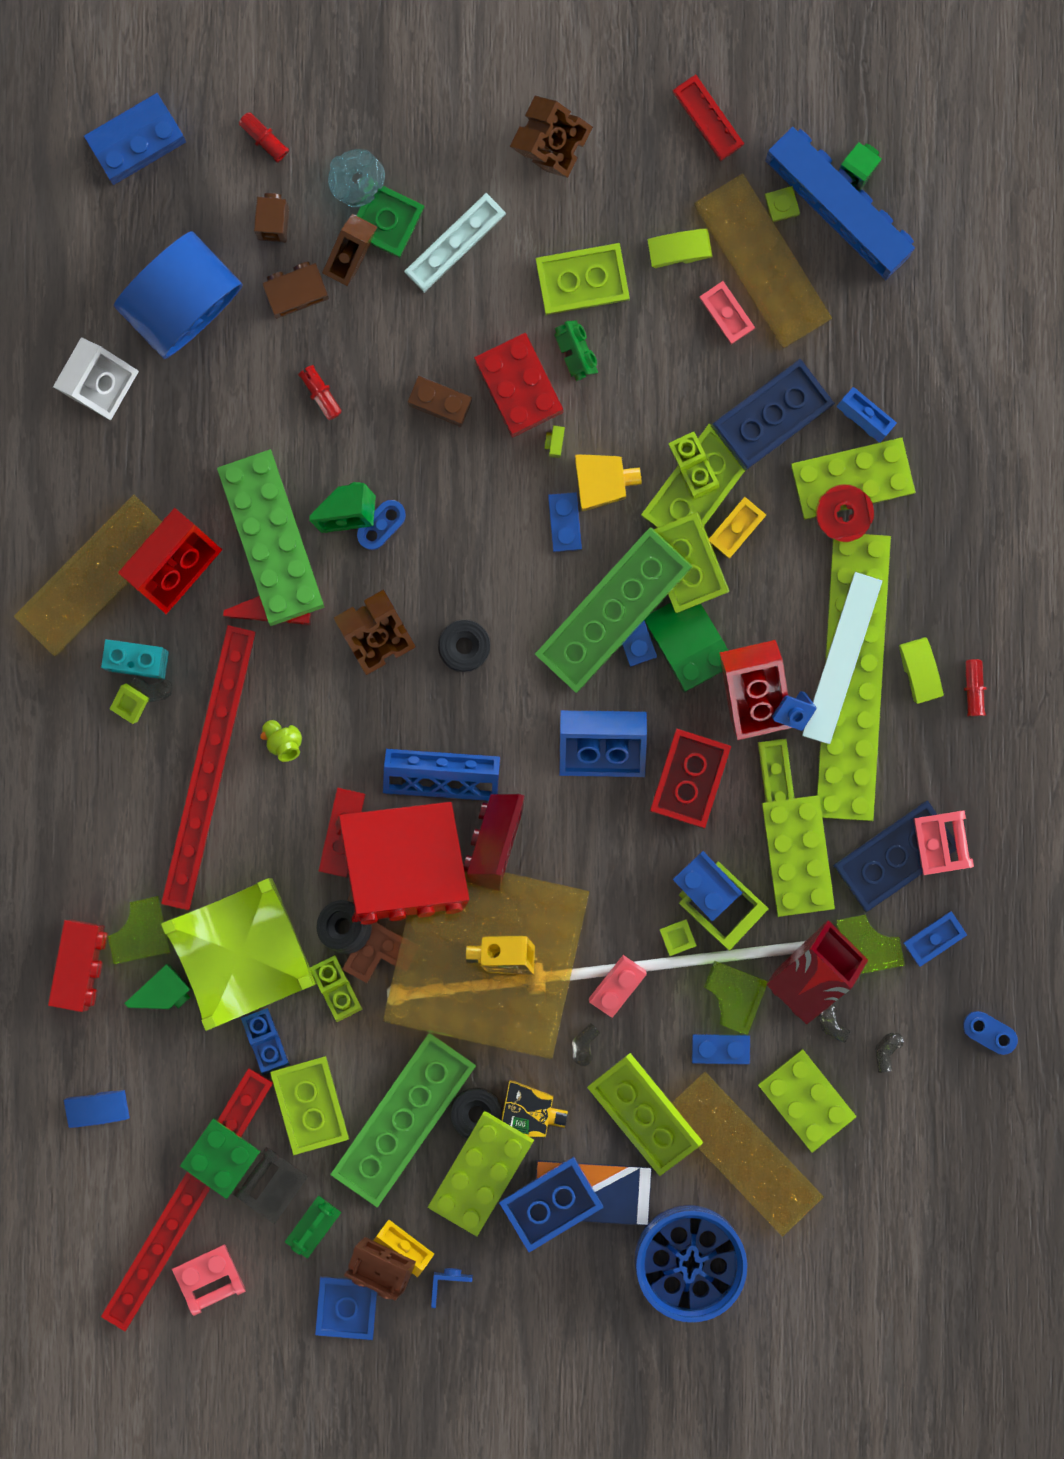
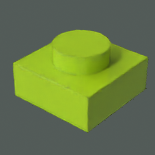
[764,186,800,223]
[544,425,565,458]
[110,683,149,724]
[659,919,696,956]

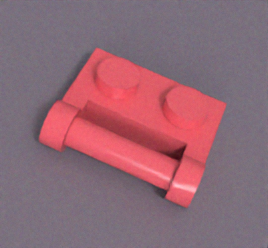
[914,810,974,875]
[172,1244,246,1316]

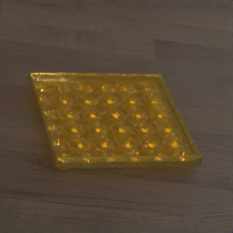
[383,863,590,1059]

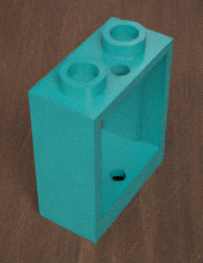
[101,639,169,680]

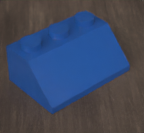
[84,93,186,185]
[559,710,647,777]

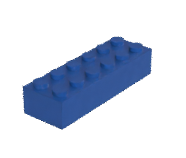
[765,127,915,280]

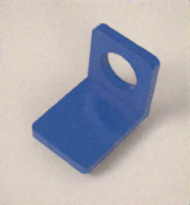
[772,691,817,731]
[431,1268,473,1308]

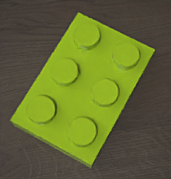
[536,243,630,315]
[653,512,730,613]
[758,1049,857,1152]
[270,1056,349,1155]

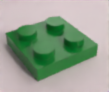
[356,181,425,258]
[180,1118,261,1199]

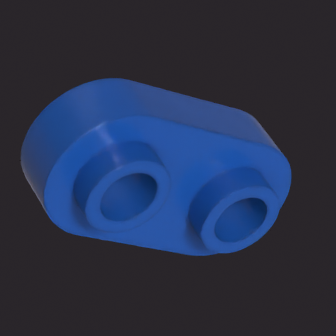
[357,500,406,550]
[963,1011,1018,1055]

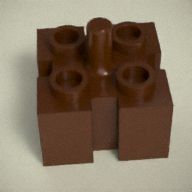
[510,96,593,178]
[334,589,416,675]

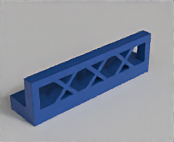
[383,749,500,801]

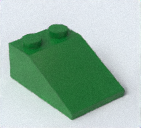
[644,603,728,693]

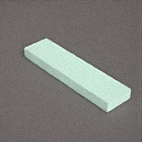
[404,193,506,293]

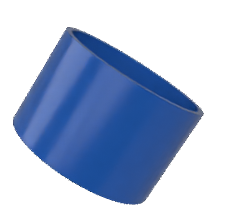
[114,231,243,359]
[634,1205,747,1322]

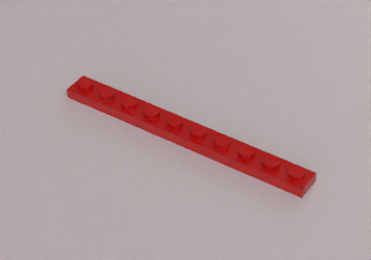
[161,625,256,910]
[101,1068,273,1331]

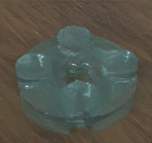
[328,149,385,207]

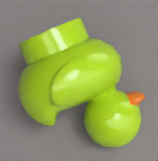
[260,720,302,762]

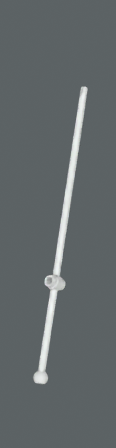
[387,941,805,1007]

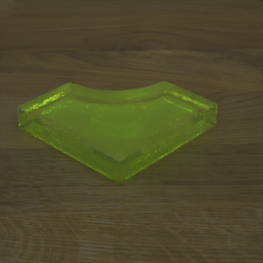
[108,896,171,964]
[837,915,905,974]
[704,961,768,1035]

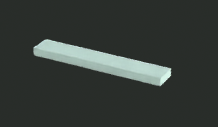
[802,572,882,745]

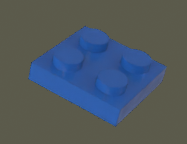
[315,1277,377,1340]

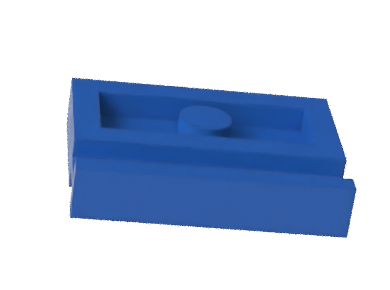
[672,851,743,921]

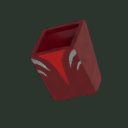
[766,920,869,1024]

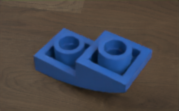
[241,1008,290,1075]
[64,1090,130,1128]

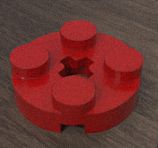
[816,484,874,542]

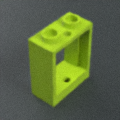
[678,861,769,951]

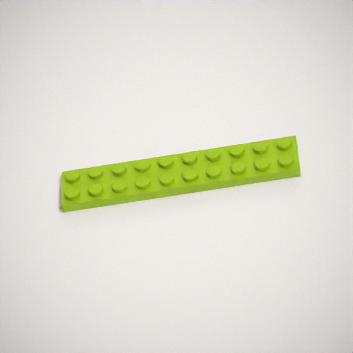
[817,534,891,821]

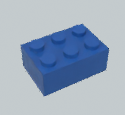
[499,1156,604,1252]

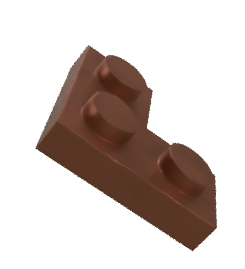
[342,922,420,983]

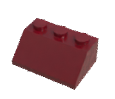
[464,794,525,891]

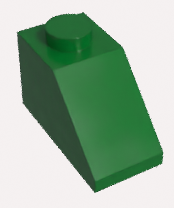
[838,142,882,191]
[309,482,376,533]
[124,964,192,1009]

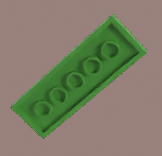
[217,449,325,626]
[535,528,693,693]
[330,1032,476,1207]

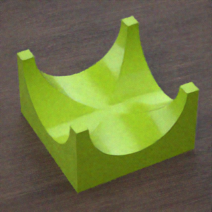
[161,878,317,1031]

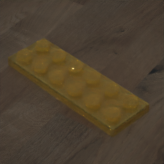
[694,173,832,349]
[14,494,162,657]
[671,1071,824,1237]

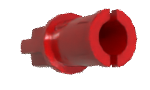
[239,112,289,163]
[298,365,342,420]
[964,659,987,716]

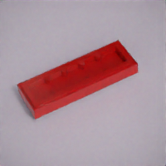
[672,74,744,161]
[318,788,366,878]

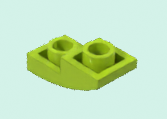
[647,229,712,268]
[668,432,720,499]
[899,637,944,704]
[310,955,363,1022]

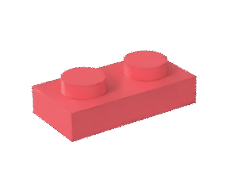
[699,281,755,345]
[589,955,647,1018]

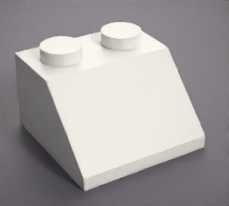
[53,337,139,420]

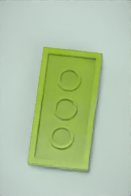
[641,424,745,528]
[791,438,916,520]
[762,795,835,917]
[587,1053,703,1176]
[428,1111,534,1236]

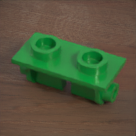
[554,321,598,381]
[285,1195,341,1259]

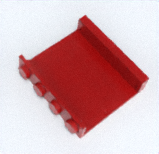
[335,802,470,925]

